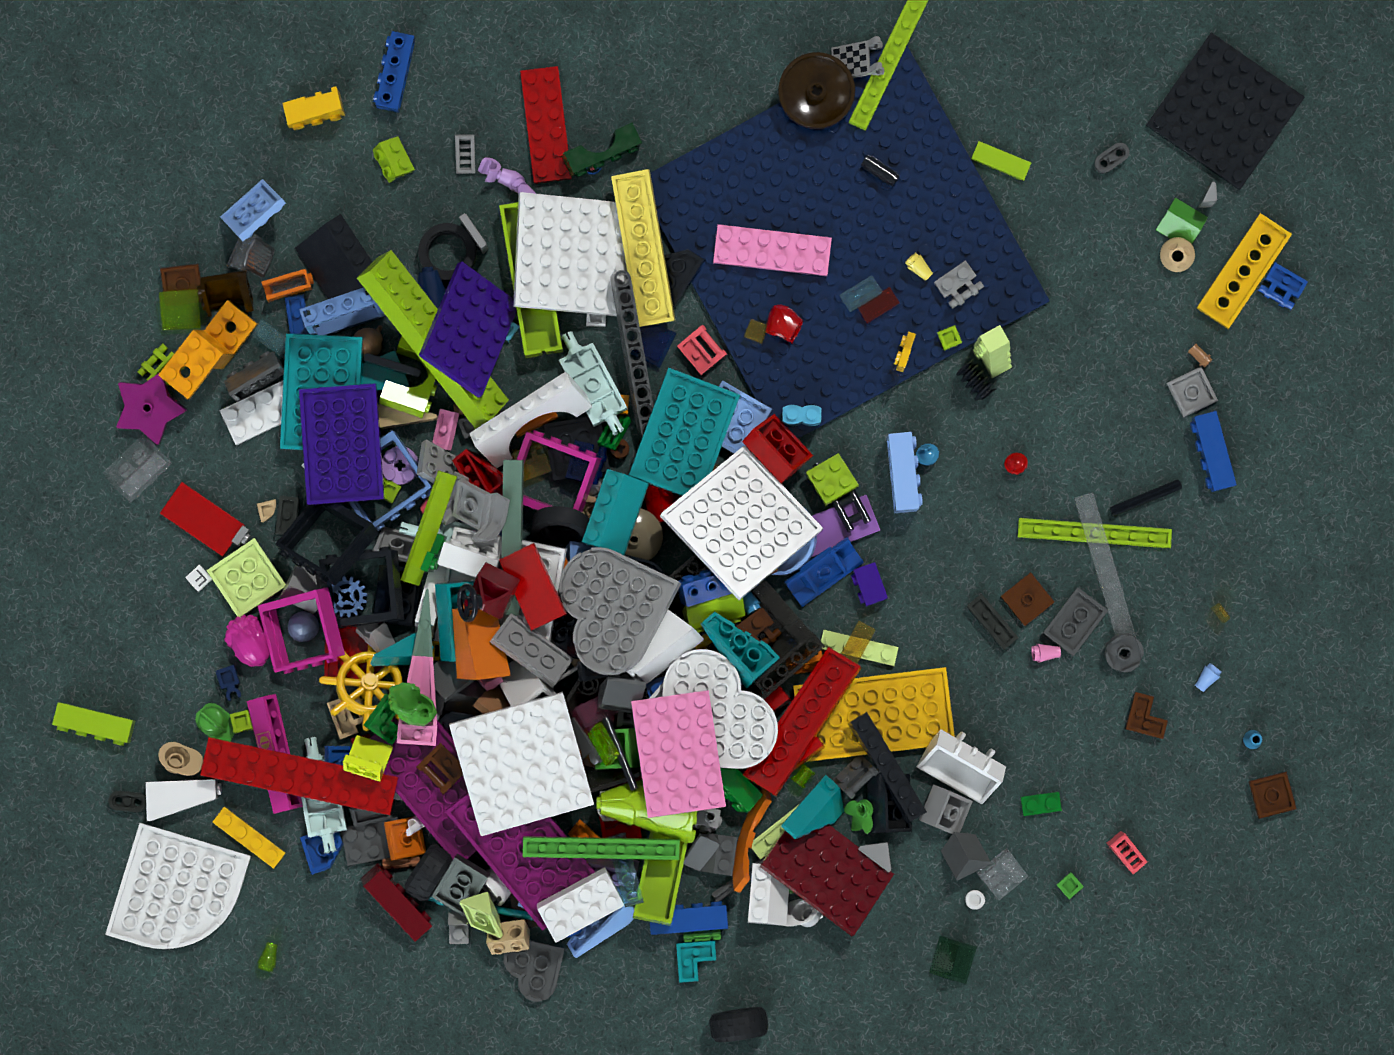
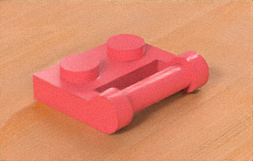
[677,325,727,376]

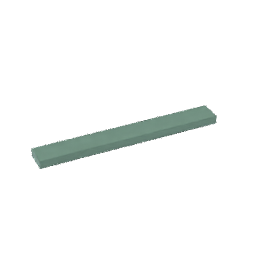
[501,459,524,616]

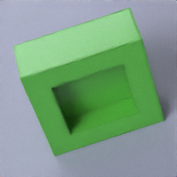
[1056,872,1084,899]

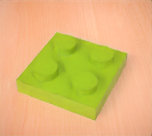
[806,453,859,506]

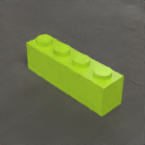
[52,702,135,746]

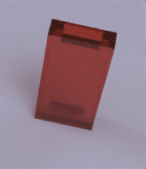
[857,287,900,324]

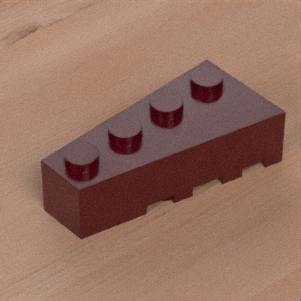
[361,863,432,942]

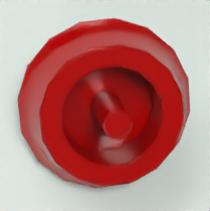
[1004,453,1028,475]

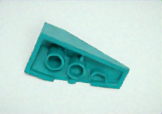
[701,612,780,688]
[781,775,844,839]

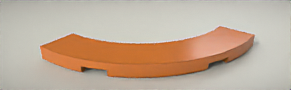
[733,788,772,893]

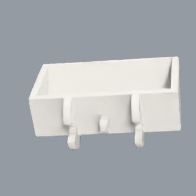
[916,729,1006,804]

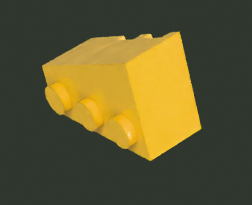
[283,87,345,130]

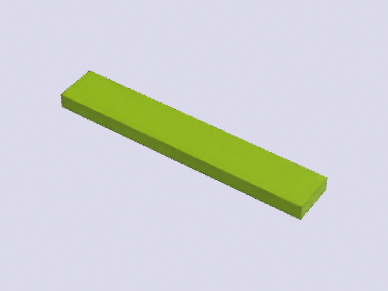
[401,470,457,586]

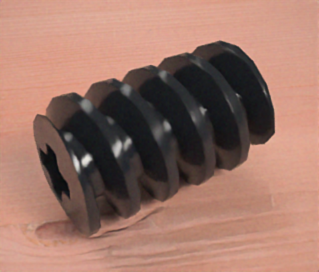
[956,359,997,401]

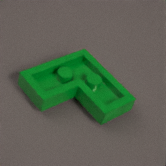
[420,534,447,572]
[364,693,398,745]

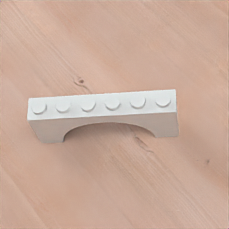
[469,371,592,468]

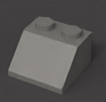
[919,784,973,834]

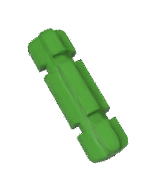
[683,929,721,943]

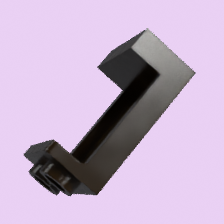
[197,271,254,317]

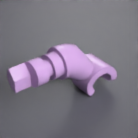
[478,158,536,195]

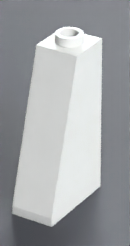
[415,565,447,638]
[146,779,222,821]

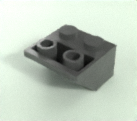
[597,675,646,713]

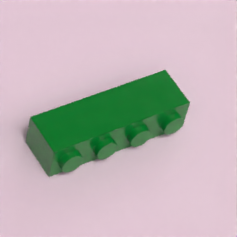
[720,768,763,812]

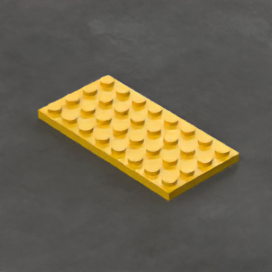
[793,667,955,762]

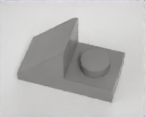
[356,622,395,653]
[448,908,469,944]

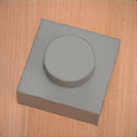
[232,525,251,546]

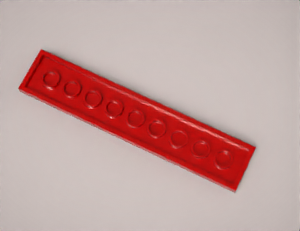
[200,737,399,815]

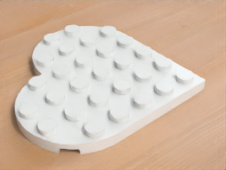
[662,649,778,769]

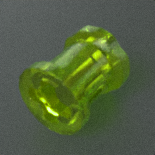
[791,764,816,789]

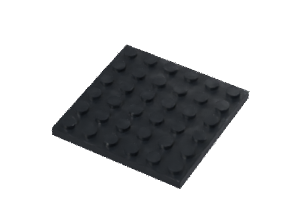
[1146,32,1305,190]

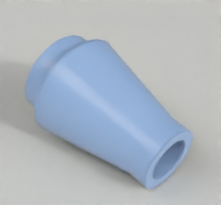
[1195,663,1222,692]

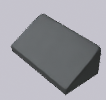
[684,833,720,871]

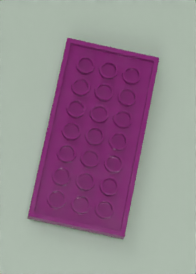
[370,717,477,859]
[445,792,596,931]

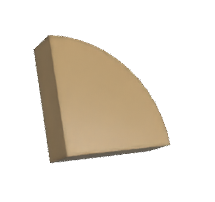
[257,499,277,523]

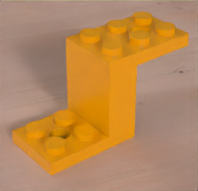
[158,300,258,399]

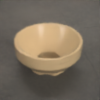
[1160,237,1195,272]

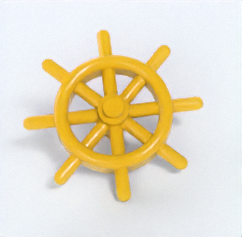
[319,644,403,731]

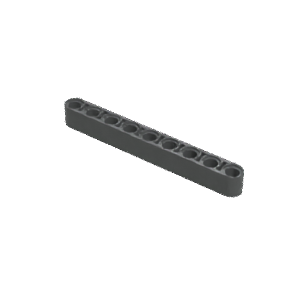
[610,270,654,438]

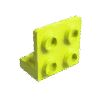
[343,735,393,782]

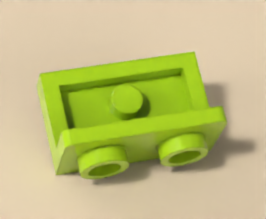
[373,136,415,183]

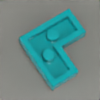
[676,941,716,983]

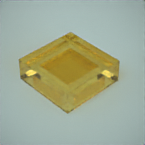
[744,319,766,344]
[1211,603,1230,623]

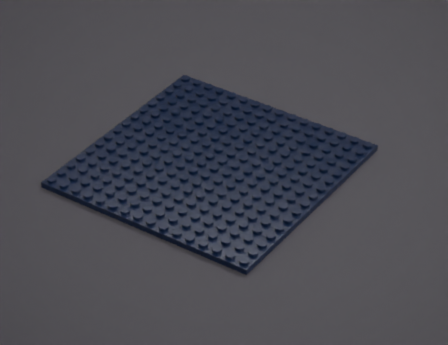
[650,46,1050,439]

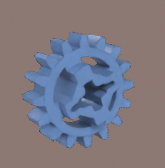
[332,576,368,618]

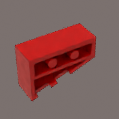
[452,449,503,496]

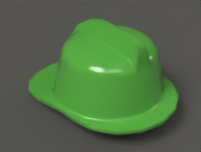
[195,703,235,742]

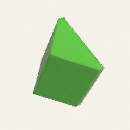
[1156,198,1208,244]

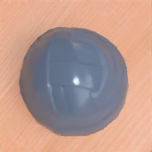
[287,611,319,642]

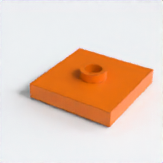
[384,816,426,861]

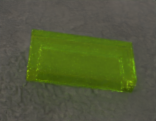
[588,722,620,766]

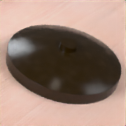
[778,52,855,129]

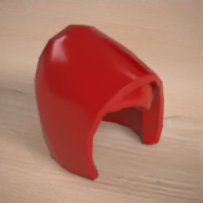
[765,305,803,343]

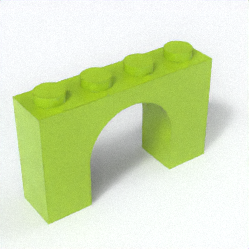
[379,336,438,418]

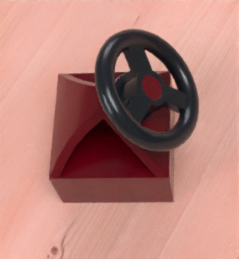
[457,562,521,623]

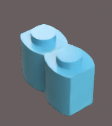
[782,405,821,426]

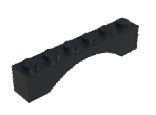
[848,712,927,824]

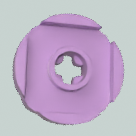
[382,446,419,485]

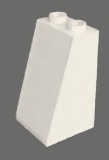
[626,610,704,684]
[499,660,556,706]

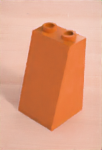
[452,604,510,680]

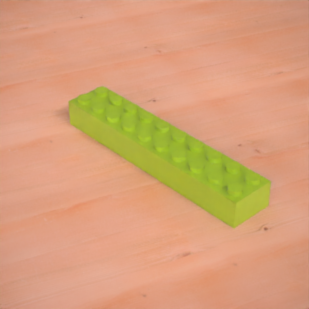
[357,250,509,428]

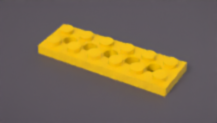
[1197,213,1292,329]

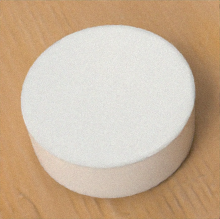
[965,890,985,910]

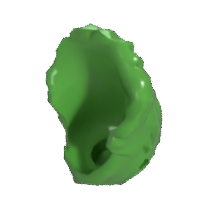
[388,682,437,726]

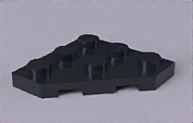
[664,249,705,308]

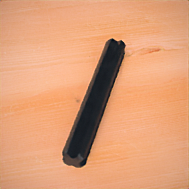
[1110,480,1182,516]

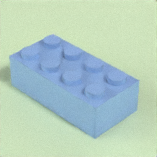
[886,432,922,513]

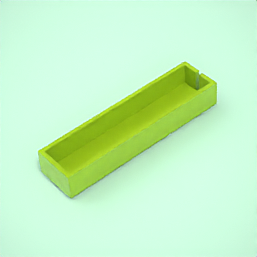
[499,202,563,358]
[633,832,688,926]

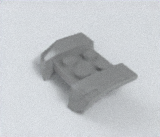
[442,471,510,542]

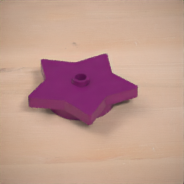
[116,373,187,445]

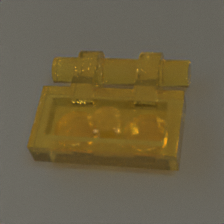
[510,442,552,482]

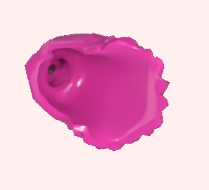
[224,615,270,667]

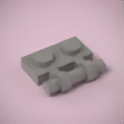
[934,260,984,309]

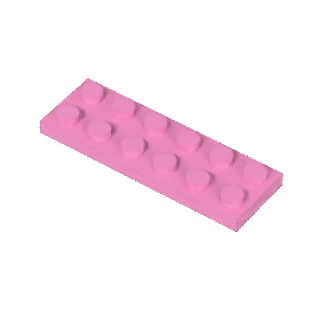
[713,225,832,276]

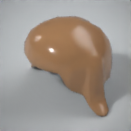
[353,325,383,359]

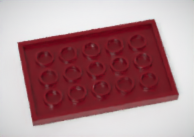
[760,824,894,936]

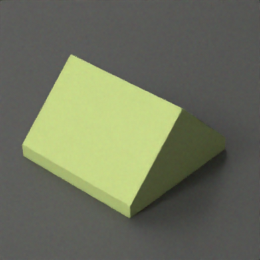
[459,891,503,938]

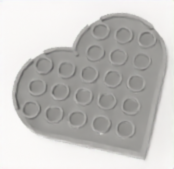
[559,547,681,675]

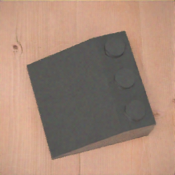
[224,351,284,402]

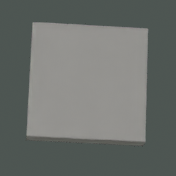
[459,213,489,254]
[1166,367,1218,417]

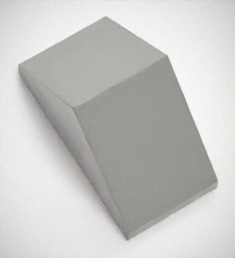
[858,842,891,872]

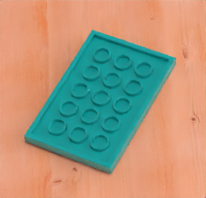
[280,334,363,450]
[628,367,740,496]

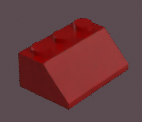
[742,414,813,483]

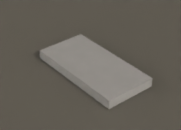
[490,613,573,688]

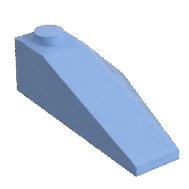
[567,886,636,958]

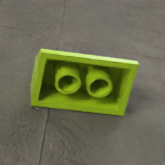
[681,594,745,633]

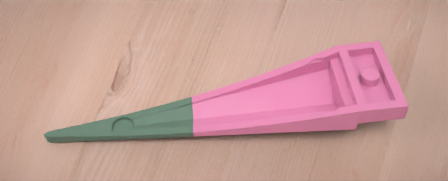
[397,589,437,746]

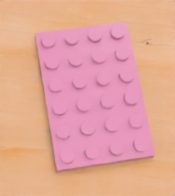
[631,690,726,818]

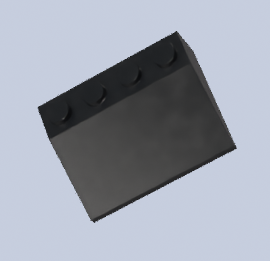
[295,214,372,299]

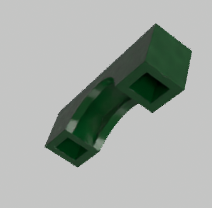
[562,122,642,177]

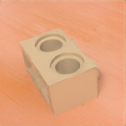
[486,919,530,955]

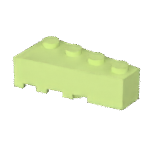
[973,325,1012,378]

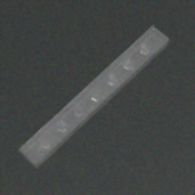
[1074,492,1136,637]

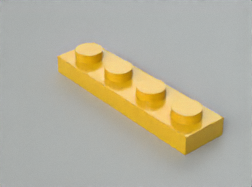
[213,807,286,869]

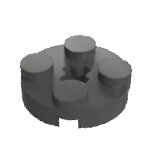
[1104,633,1144,672]

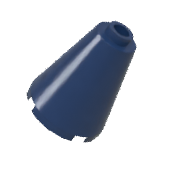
[418,266,446,309]

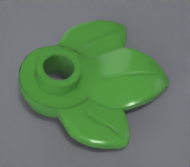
[844,799,873,834]

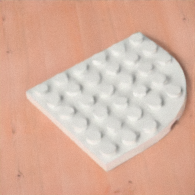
[105,823,251,949]

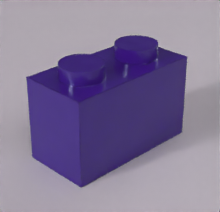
[851,562,888,607]

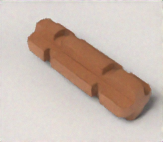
[382,856,420,869]

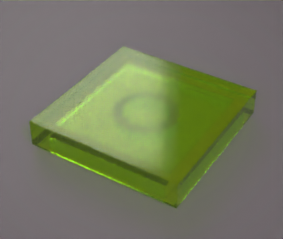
[159,289,201,331]

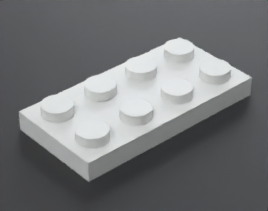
[219,381,283,445]

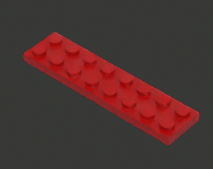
[743,647,861,796]

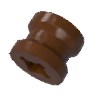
[610,439,629,459]

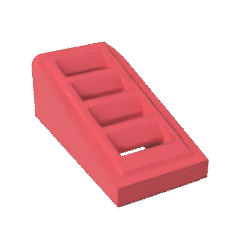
[1107,831,1147,874]

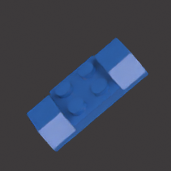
[784,537,864,607]

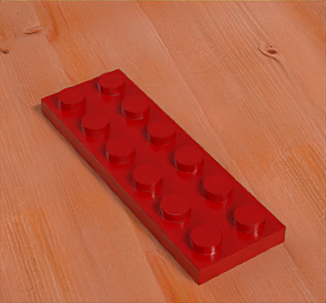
[520,66,572,184]

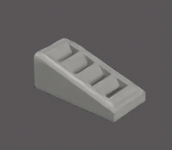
[455,134,475,174]

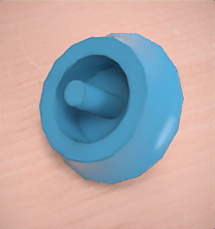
[916,444,939,466]

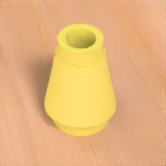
[905,252,933,281]

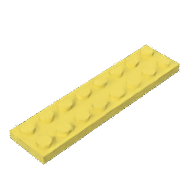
[611,169,675,327]

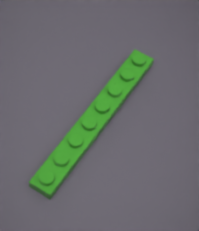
[523,836,680,860]

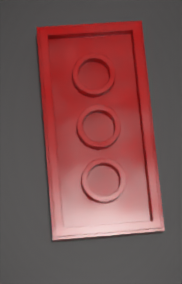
[160,482,245,557]
[499,543,567,630]

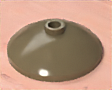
[625,508,663,560]

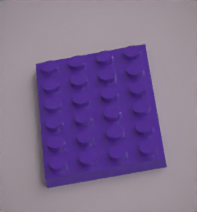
[419,261,517,397]
[299,383,385,505]

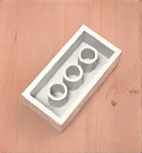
[537,867,625,942]

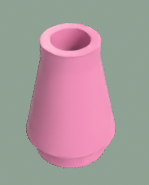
[1031,644,1061,663]

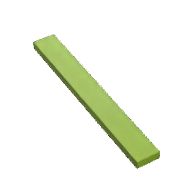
[849,0,928,131]
[1017,518,1172,548]

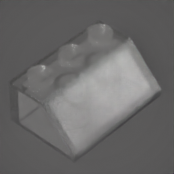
[103,434,172,503]

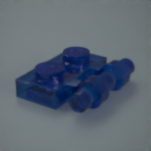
[565,440,607,485]

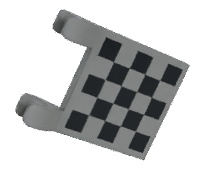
[831,36,885,78]

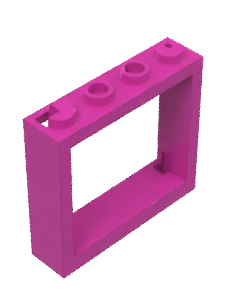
[517,430,601,512]
[258,587,345,674]

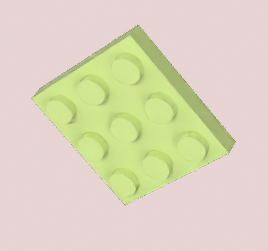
[206,538,286,618]

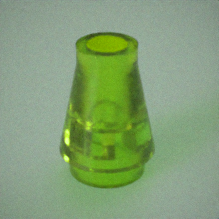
[257,942,278,972]

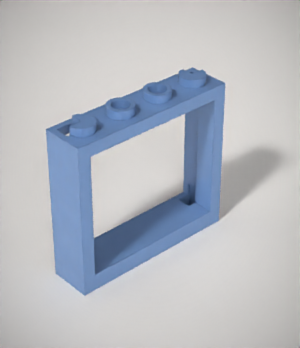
[299,287,386,335]
[349,430,433,531]

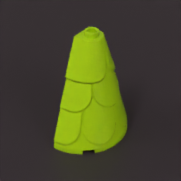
[596,780,697,843]

